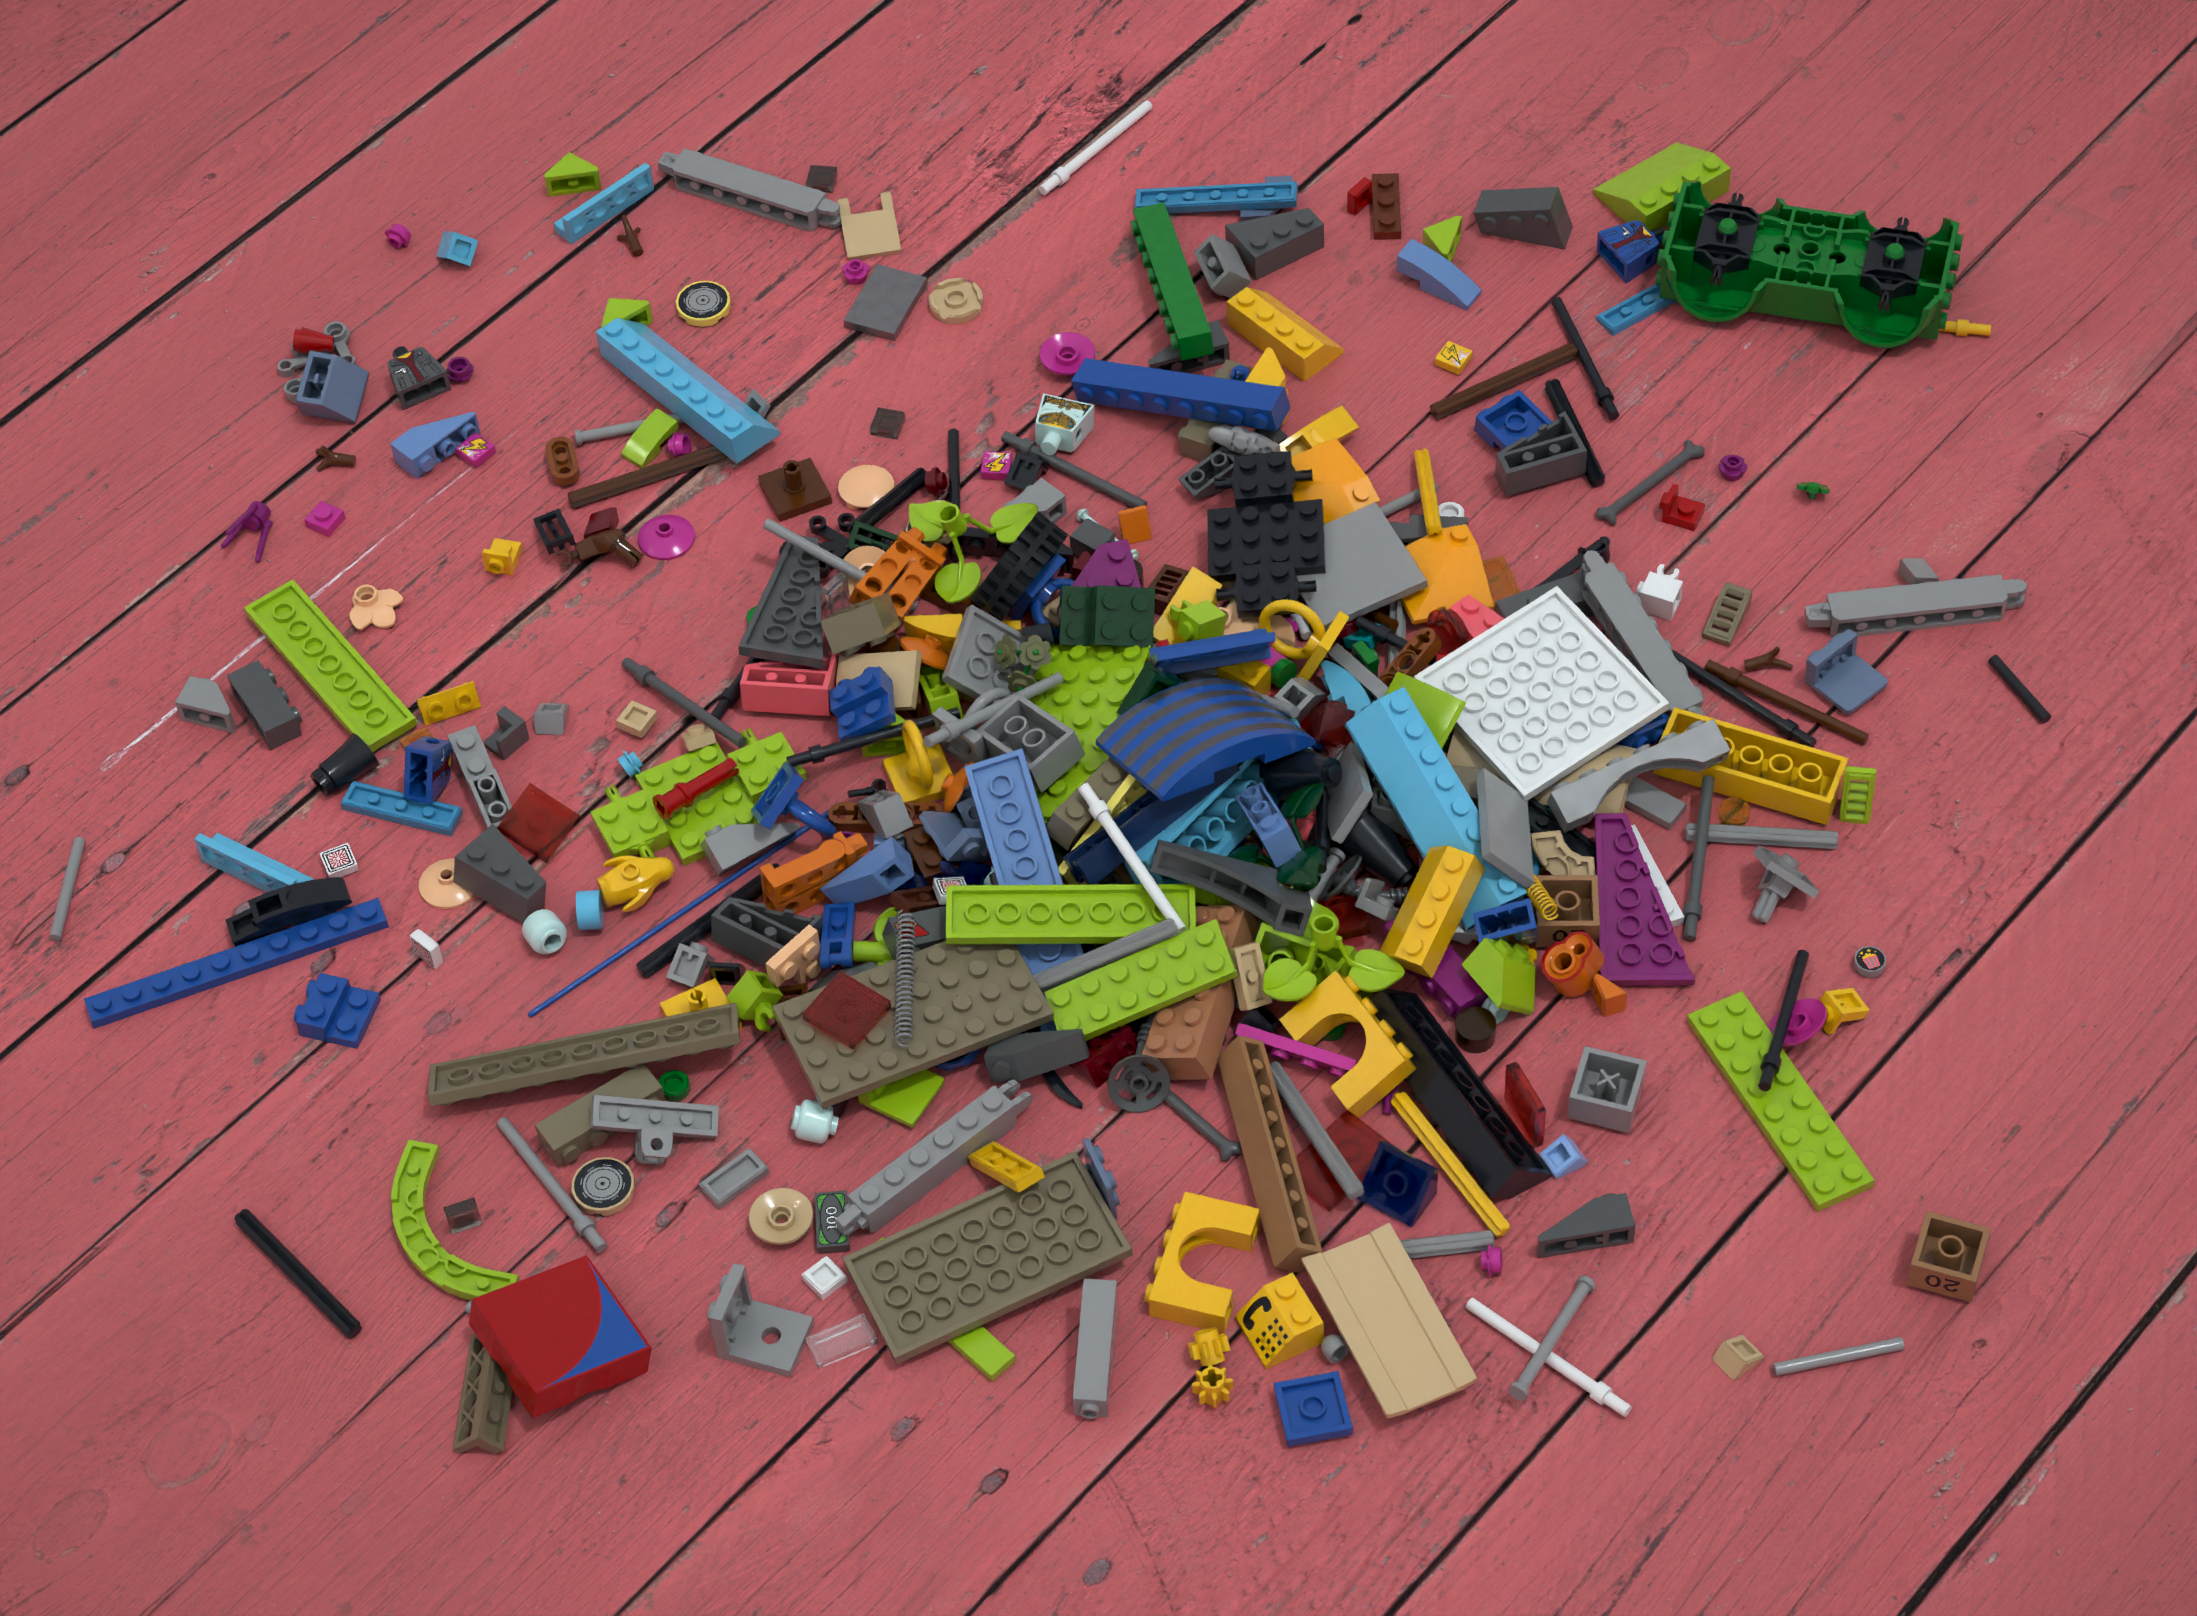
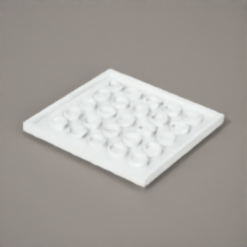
[1414,586,1669,801]

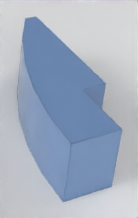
[1397,239,1482,310]

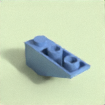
[390,412,480,479]
[1235,782,1302,868]
[820,836,914,904]

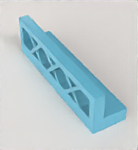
[553,163,654,245]
[194,833,314,892]

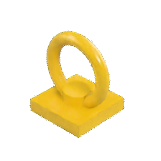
[1259,599,1349,681]
[882,720,953,802]

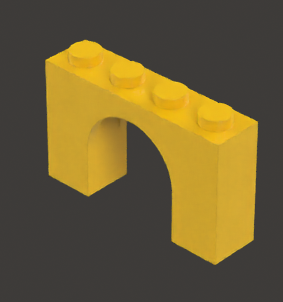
[1279,970,1417,1118]
[1144,1191,1260,1333]

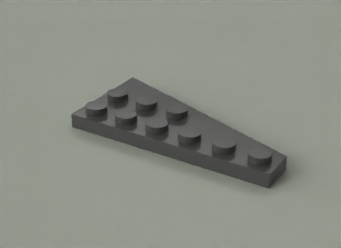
[738,535,824,669]

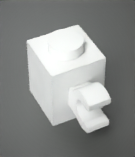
[1636,564,1683,621]

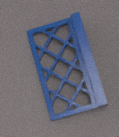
[1149,628,1276,675]

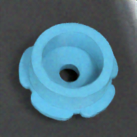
[617,750,644,778]

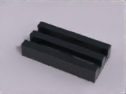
[533,509,576,555]

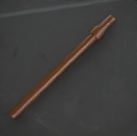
[1704,659,1869,745]

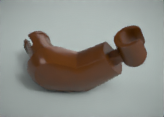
[555,529,644,569]

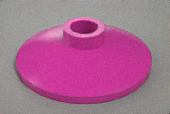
[1040,332,1095,375]
[638,515,695,560]
[1768,998,1827,1046]

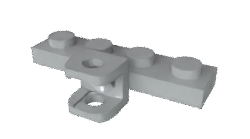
[590,1095,719,1165]

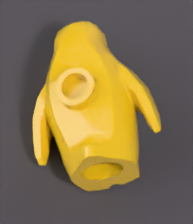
[596,856,675,912]

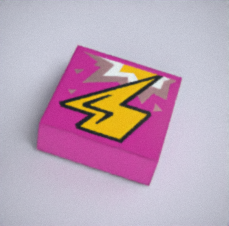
[455,433,496,468]
[981,451,1013,480]

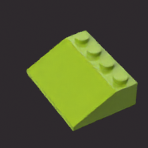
[1593,142,1731,231]

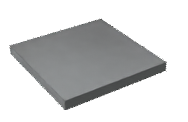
[1297,502,1428,632]

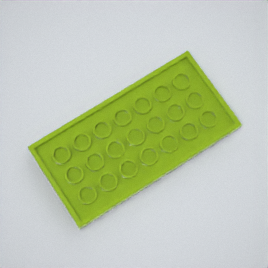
[1029,645,1151,823]

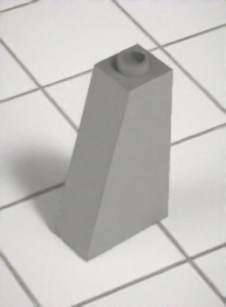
[1073,1278,1119,1419]

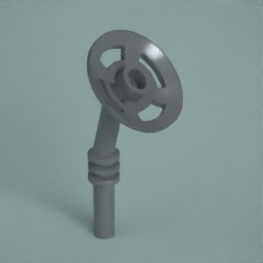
[1317,854,1409,906]
[1107,1011,1170,1112]

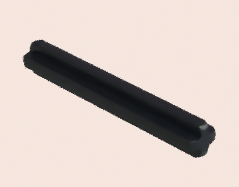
[847,467,926,535]

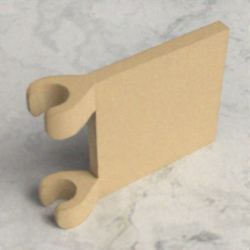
[838,192,902,261]

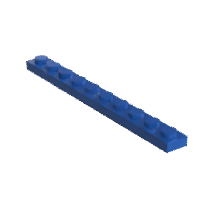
[84,898,389,1029]

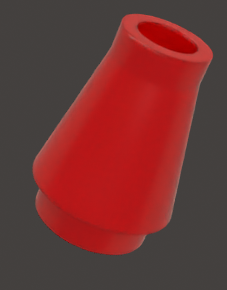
[293,327,334,355]

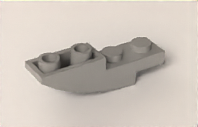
[447,725,517,829]

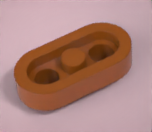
[546,437,580,486]

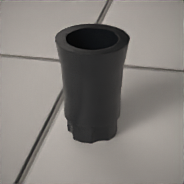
[310,733,379,796]

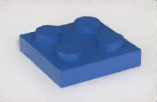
[1274,1371,1353,1447]

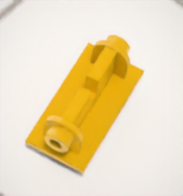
[417,681,481,726]

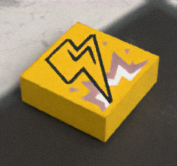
[1435,341,1473,375]

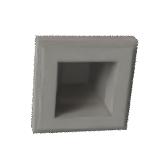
[745,389,771,418]

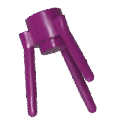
[221,501,273,563]

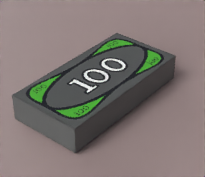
[815,1190,850,1254]

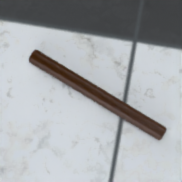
[1430,343,1578,420]
[568,445,728,508]

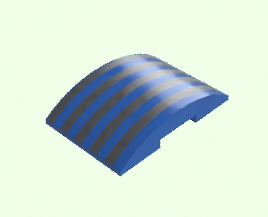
[1096,679,1316,802]

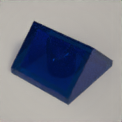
[1357,1140,1438,1227]

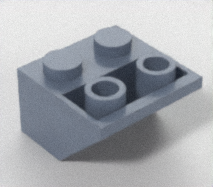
[295,351,370,424]

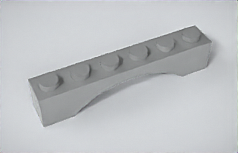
[1547,719,1730,833]

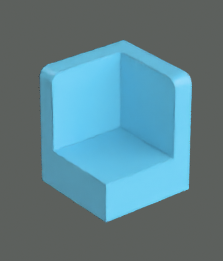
[436,231,478,266]

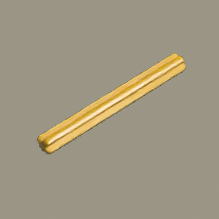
[1414,448,1442,535]

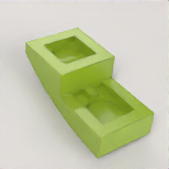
[621,408,679,469]

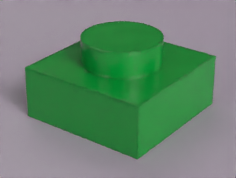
[1352,640,1380,678]

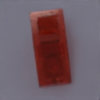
[1309,700,1355,749]

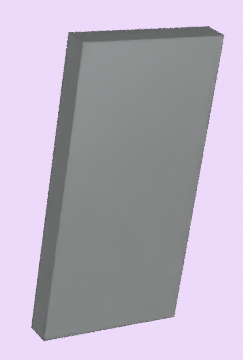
[1328,742,1373,844]
[1476,768,1534,888]

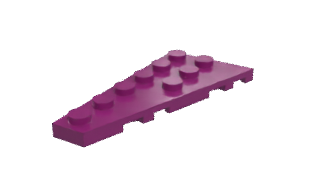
[1595,813,1695,986]

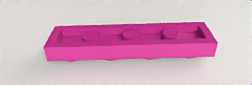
[1235,1023,1358,1079]

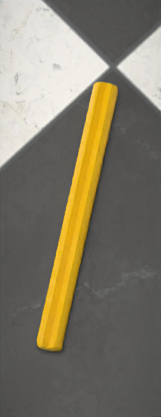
[1391,1092,1510,1237]

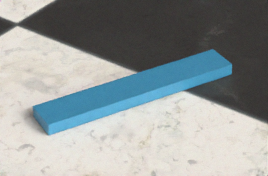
[1134,181,1298,214]
[1596,284,1677,336]

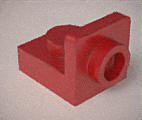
[1659,484,1705,531]

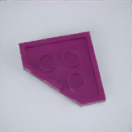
[1057,539,1141,619]

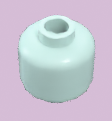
[522,909,567,955]
[790,1099,839,1144]

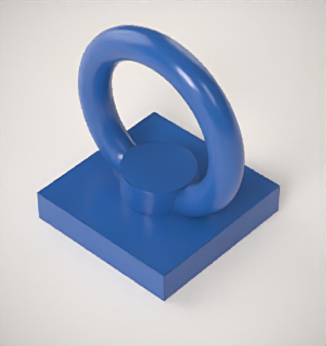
[1009,553,1075,640]
[751,762,837,838]

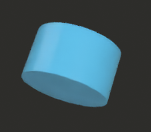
[576,890,604,931]

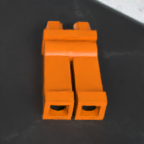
[849,527,948,633]
[759,831,868,915]

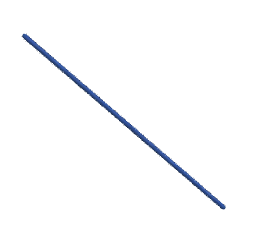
[528,810,829,1017]

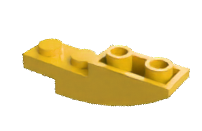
[1279,406,1359,456]
[904,614,1022,655]

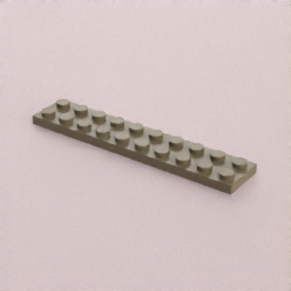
[428,1003,741,1106]

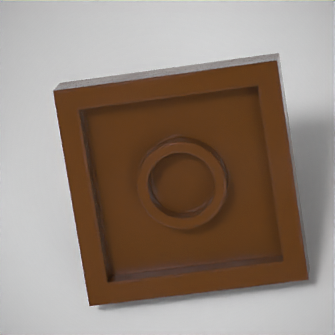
[758,458,832,522]

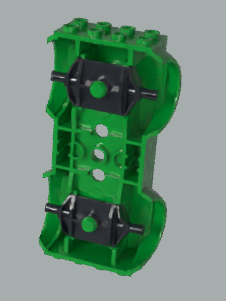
[1656,181,1963,348]

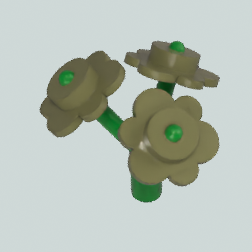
[994,635,1052,693]

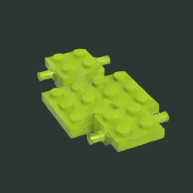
[590,728,807,866]

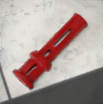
[653,758,739,820]

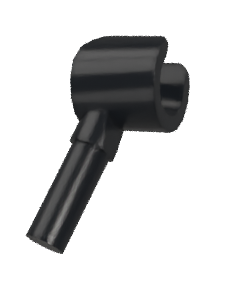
[848,779,889,798]

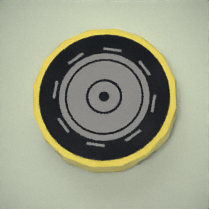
[676,281,731,327]

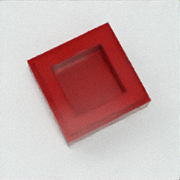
[1347,177,1372,215]

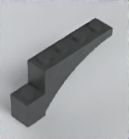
[1149,839,1312,937]

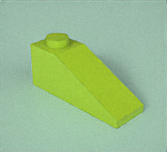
[919,665,963,731]

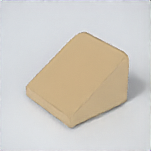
[1713,1335,1764,1380]

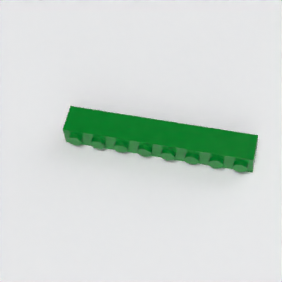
[1130,202,1214,361]

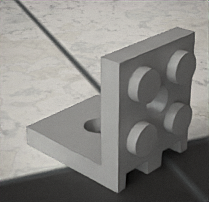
[707,1263,815,1378]

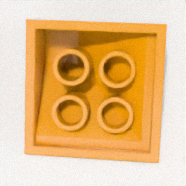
[1292,438,1380,524]
[1400,524,1494,625]

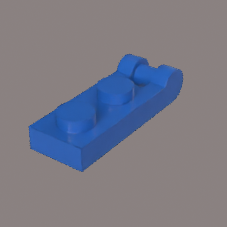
[820,902,856,969]

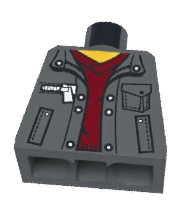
[387,346,451,410]

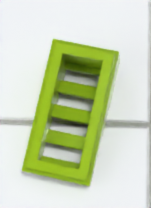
[1839,766,1876,824]

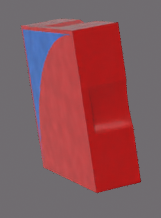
[469,1255,652,1418]

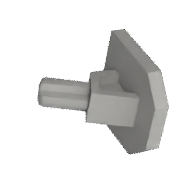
[1752,846,1819,923]

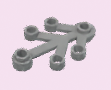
[277,321,357,404]

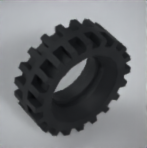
[971,512,1068,621]

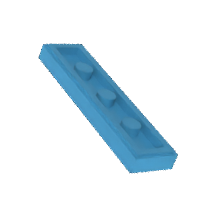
[341,781,463,836]

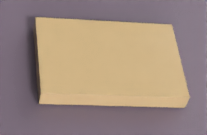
[836,650,922,711]

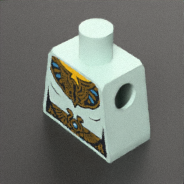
[1035,394,1094,455]

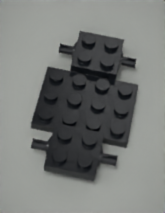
[1207,451,1326,619]

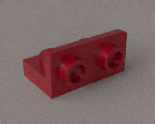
[1069,1025,1137,1088]

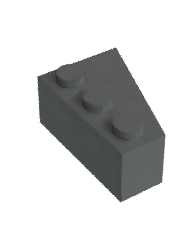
[1473,187,1573,250]
[1225,208,1324,281]
[1495,411,1587,497]
[454,824,546,923]
[711,897,822,968]

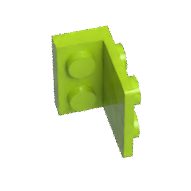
[858,1069,945,1127]

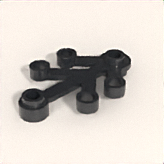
[779,513,891,579]

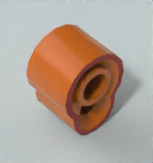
[1541,931,1604,997]

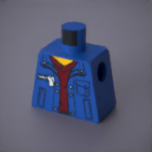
[1596,220,1664,283]
[404,736,453,804]
[1472,898,1538,946]

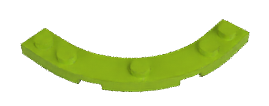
[391,1139,520,1301]

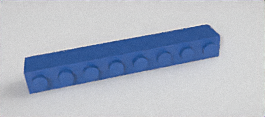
[1071,358,1291,431]

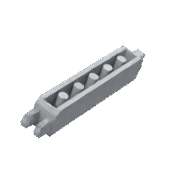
[658,148,841,232]
[1580,550,1704,718]
[1804,574,2028,637]
[835,1079,1034,1237]

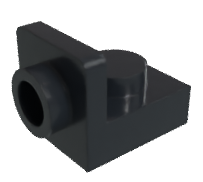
[1004,452,1049,491]

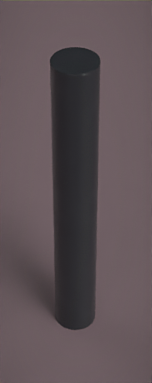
[1988,655,2051,724]

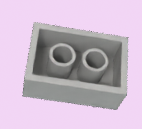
[976,694,1085,793]

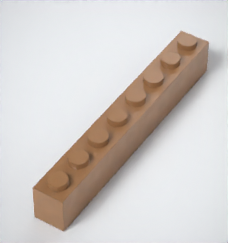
[1218,1035,1323,1273]

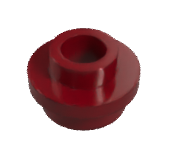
[925,467,947,496]

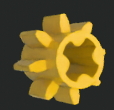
[1188,1327,1231,1366]
[1192,1364,1234,1408]

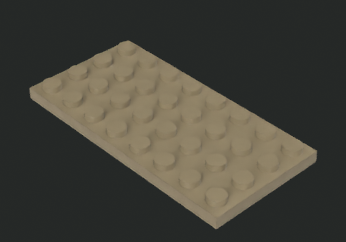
[772,941,1054,1109]
[842,1151,1133,1365]

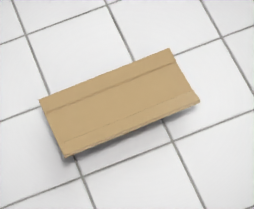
[1301,1222,1477,1419]

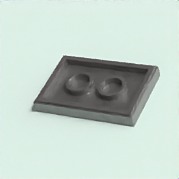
[844,264,927,341]

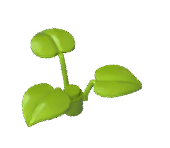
[909,501,1038,604]
[1262,897,1405,1002]

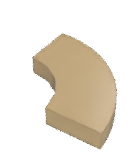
[1530,830,1596,875]

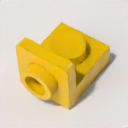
[481,538,523,575]
[1819,988,1870,1034]

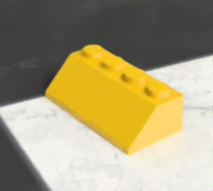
[1226,287,1344,382]
[1380,845,1485,978]

